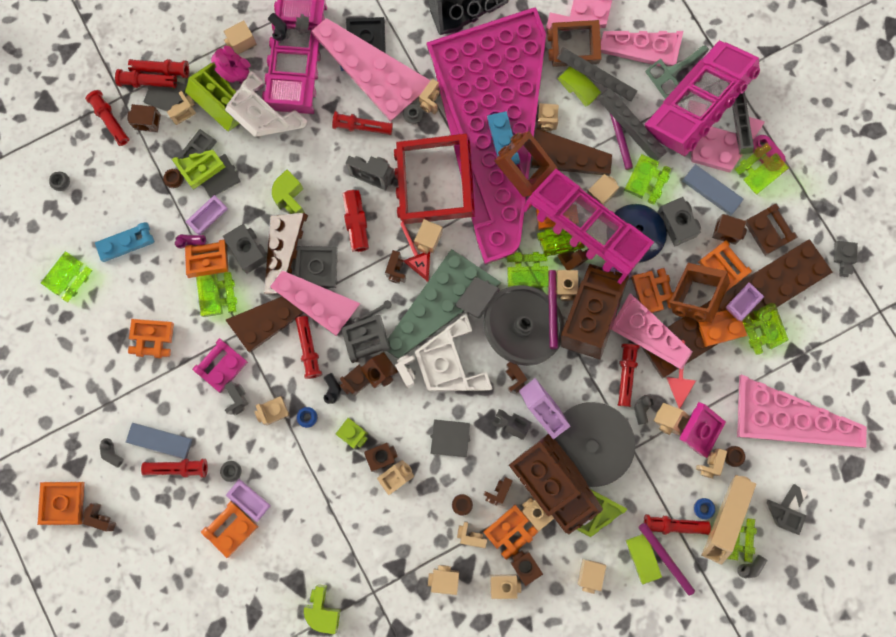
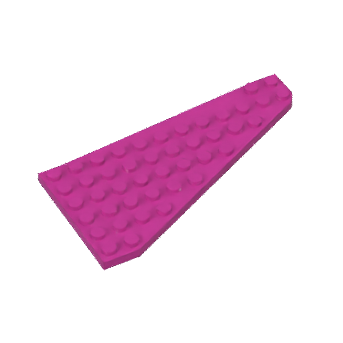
[426,7,546,265]

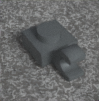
[834,241,858,277]
[492,409,532,440]

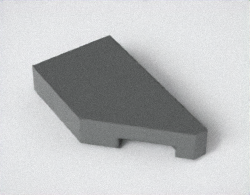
[178,129,217,159]
[766,500,807,535]

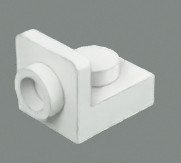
[395,355,416,389]

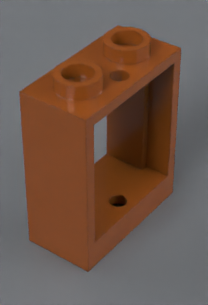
[547,20,602,67]
[494,131,558,197]
[669,263,730,323]

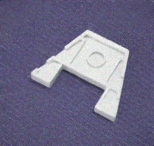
[225,71,308,137]
[415,314,492,391]

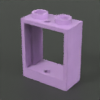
[519,378,570,439]

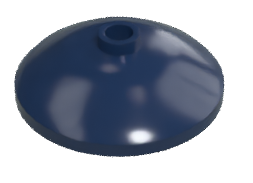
[606,204,667,263]

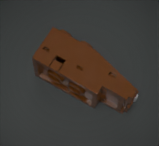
[561,264,629,360]
[509,433,603,535]

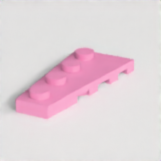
[601,31,684,67]

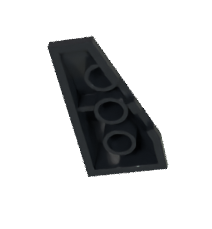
[429,0,509,35]

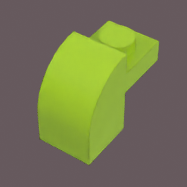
[272,169,305,214]
[304,584,341,634]

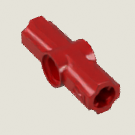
[342,189,369,252]

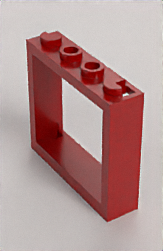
[394,133,475,224]

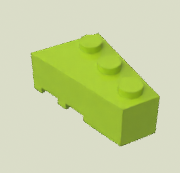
[185,62,240,132]

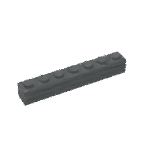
[556,47,638,101]
[728,83,754,155]
[597,87,667,163]

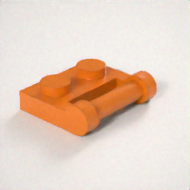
[185,240,228,278]
[698,240,752,291]
[201,501,259,558]

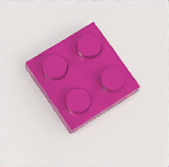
[679,402,726,458]

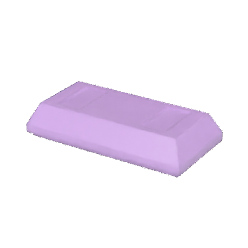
[186,195,228,235]
[726,283,764,321]
[226,479,271,522]

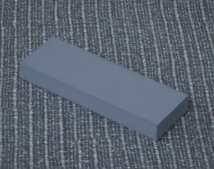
[682,164,744,216]
[125,423,193,459]

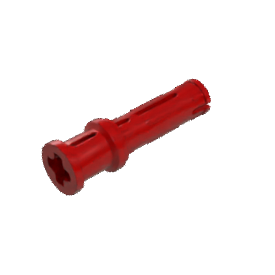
[128,59,189,78]
[115,69,177,88]
[85,90,130,146]
[332,111,393,135]
[295,316,323,379]
[617,344,640,407]
[141,459,208,478]
[643,514,711,535]

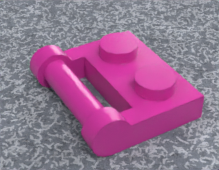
[192,338,248,393]

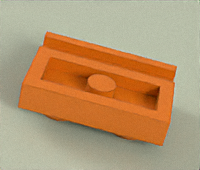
[697,310,747,347]

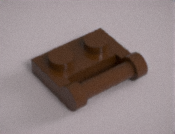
[745,203,798,256]

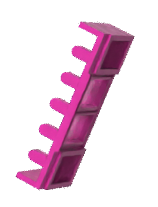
[262,0,327,114]
[645,40,760,156]
[523,169,654,284]

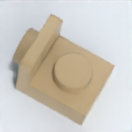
[419,78,440,114]
[167,91,196,125]
[537,103,559,131]
[255,396,290,425]
[696,449,727,479]
[377,460,414,495]
[457,521,487,548]

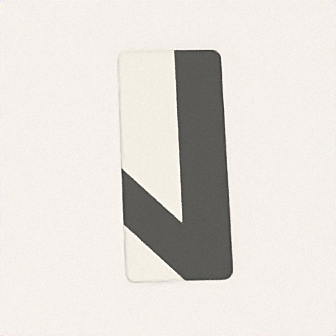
[781,484,808,511]

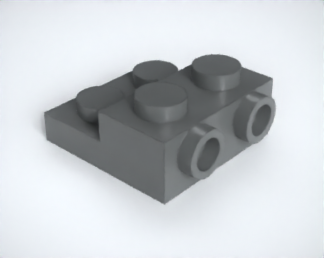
[346,156,395,191]

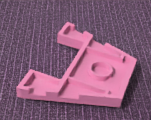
[545,0,612,32]
[688,100,765,173]

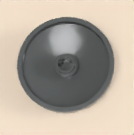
[484,285,564,366]
[555,402,635,487]

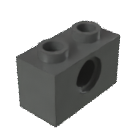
[657,197,701,247]
[223,224,267,274]

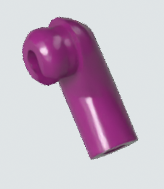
[174,234,206,249]

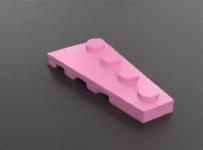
[270,270,360,336]
[612,293,693,369]

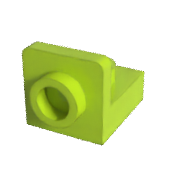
[336,418,368,450]

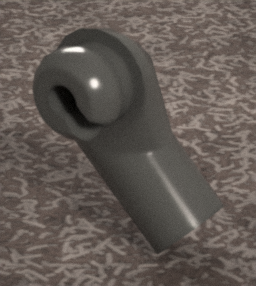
[634,395,655,425]
[99,438,124,468]
[738,555,768,578]

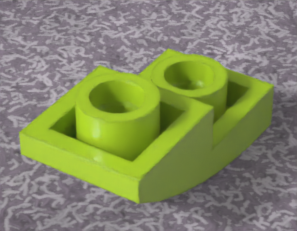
[557,66,601,107]
[625,534,662,585]

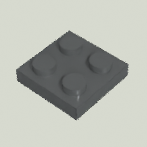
[295,246,338,288]

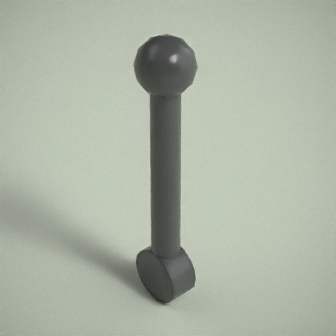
[353,300,392,323]

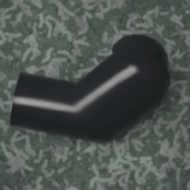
[268,13,287,41]
[323,373,341,404]

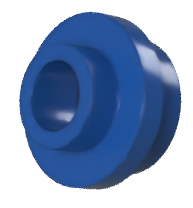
[297,407,318,428]
[694,498,716,520]

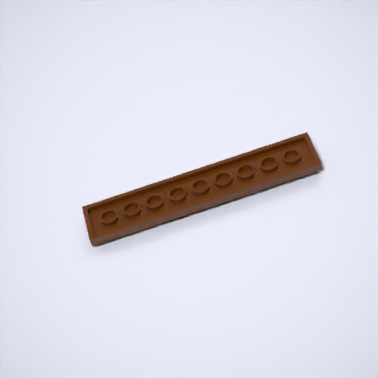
[642,239,833,379]

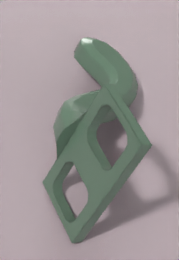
[645,45,709,99]

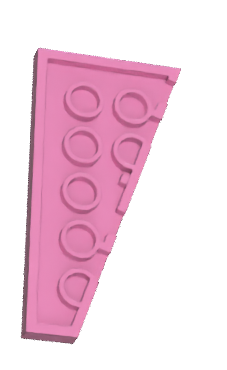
[312,18,431,122]
[737,374,867,448]

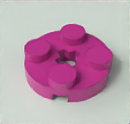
[211,46,250,84]

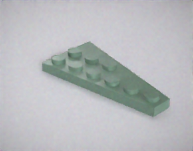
[387,249,501,359]

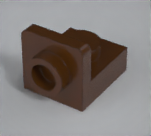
[557,248,589,270]
[385,250,406,284]
[505,362,528,394]
[340,364,370,396]
[483,477,513,506]
[82,503,116,532]

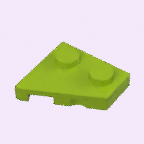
[171,150,226,190]
[576,489,627,537]

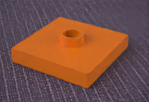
[37,482,85,525]

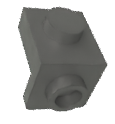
[224,381,248,415]

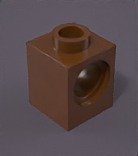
[127,104,161,132]
[712,214,747,245]
[360,352,398,389]
[364,443,398,472]
[510,550,543,586]

